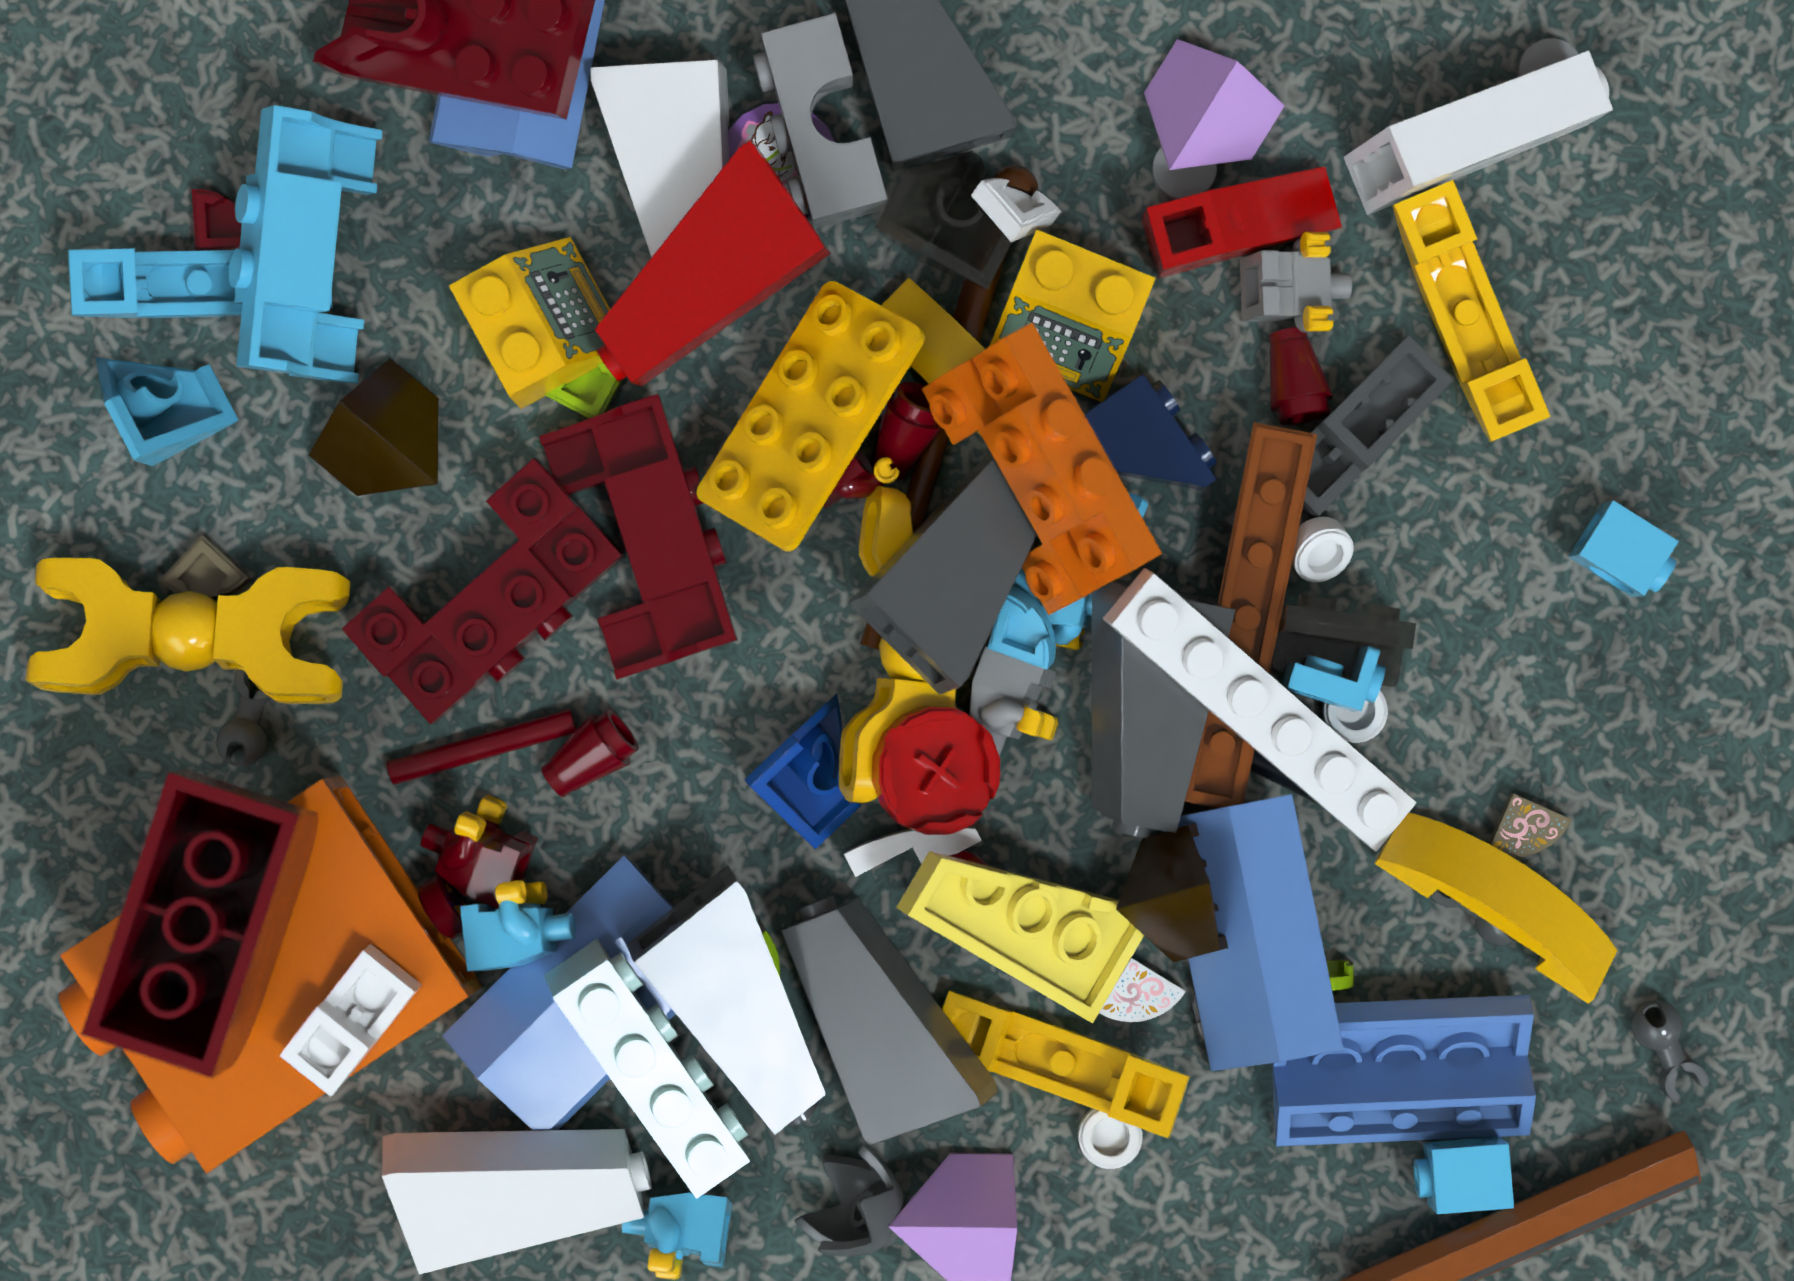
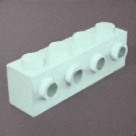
[544,938,750,1199]

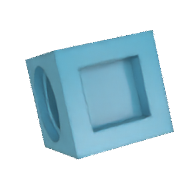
[1568,500,1679,597]
[1413,1137,1514,1214]

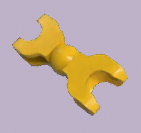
[839,486,957,803]
[25,558,350,704]

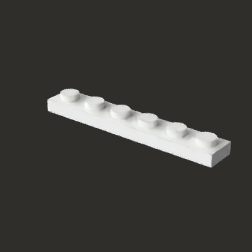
[1103,568,1416,852]

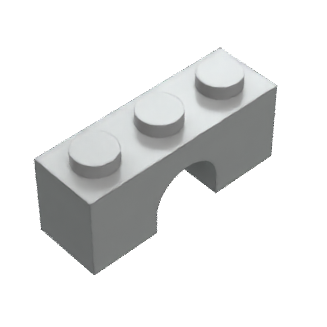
[752,13,888,229]

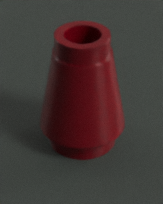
[1268,327,1333,425]
[871,382,941,481]
[541,709,639,797]

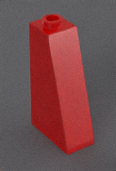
[595,140,831,387]

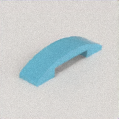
[68,249,333,318]

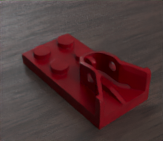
[313,0,595,120]

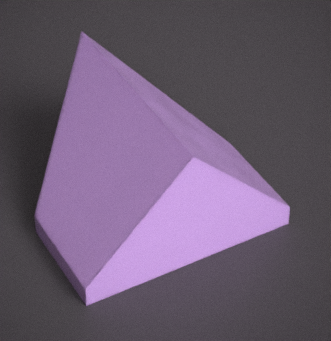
[1144,39,1285,170]
[888,1152,1017,1281]

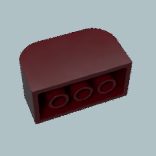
[81,770,318,1078]

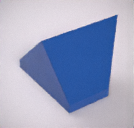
[744,693,861,849]

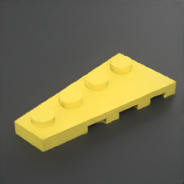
[896,851,1144,1024]

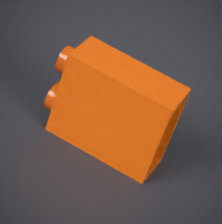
[58,776,483,1174]

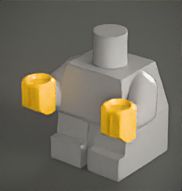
[1240,232,1352,333]
[970,646,1058,756]

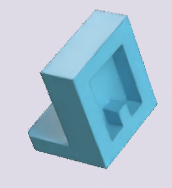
[1281,645,1386,712]

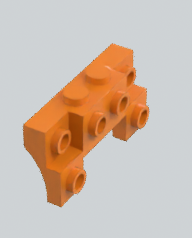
[921,322,1162,615]

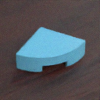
[988,586,1056,670]

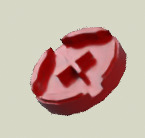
[872,706,1001,835]

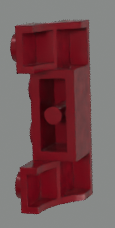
[539,394,738,679]
[341,458,626,725]

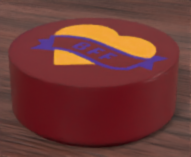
[418,874,467,939]

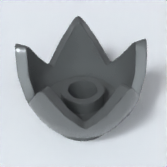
[795,1144,906,1257]

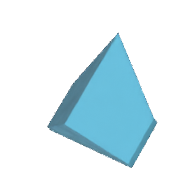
[95,357,239,466]

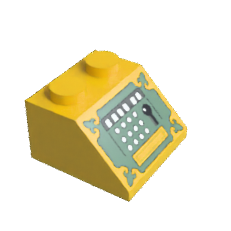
[989,229,1156,403]
[448,237,610,409]

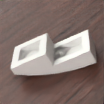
[844,826,982,877]
[279,944,422,1097]

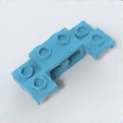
[229,105,383,384]

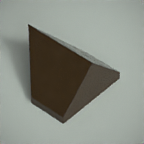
[308,358,439,496]
[1116,823,1228,962]

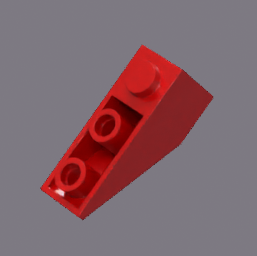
[1141,166,1342,279]

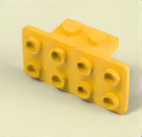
[697,281,925,552]

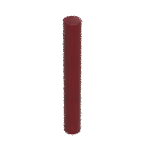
[387,708,577,785]

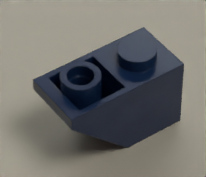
[1084,374,1217,490]

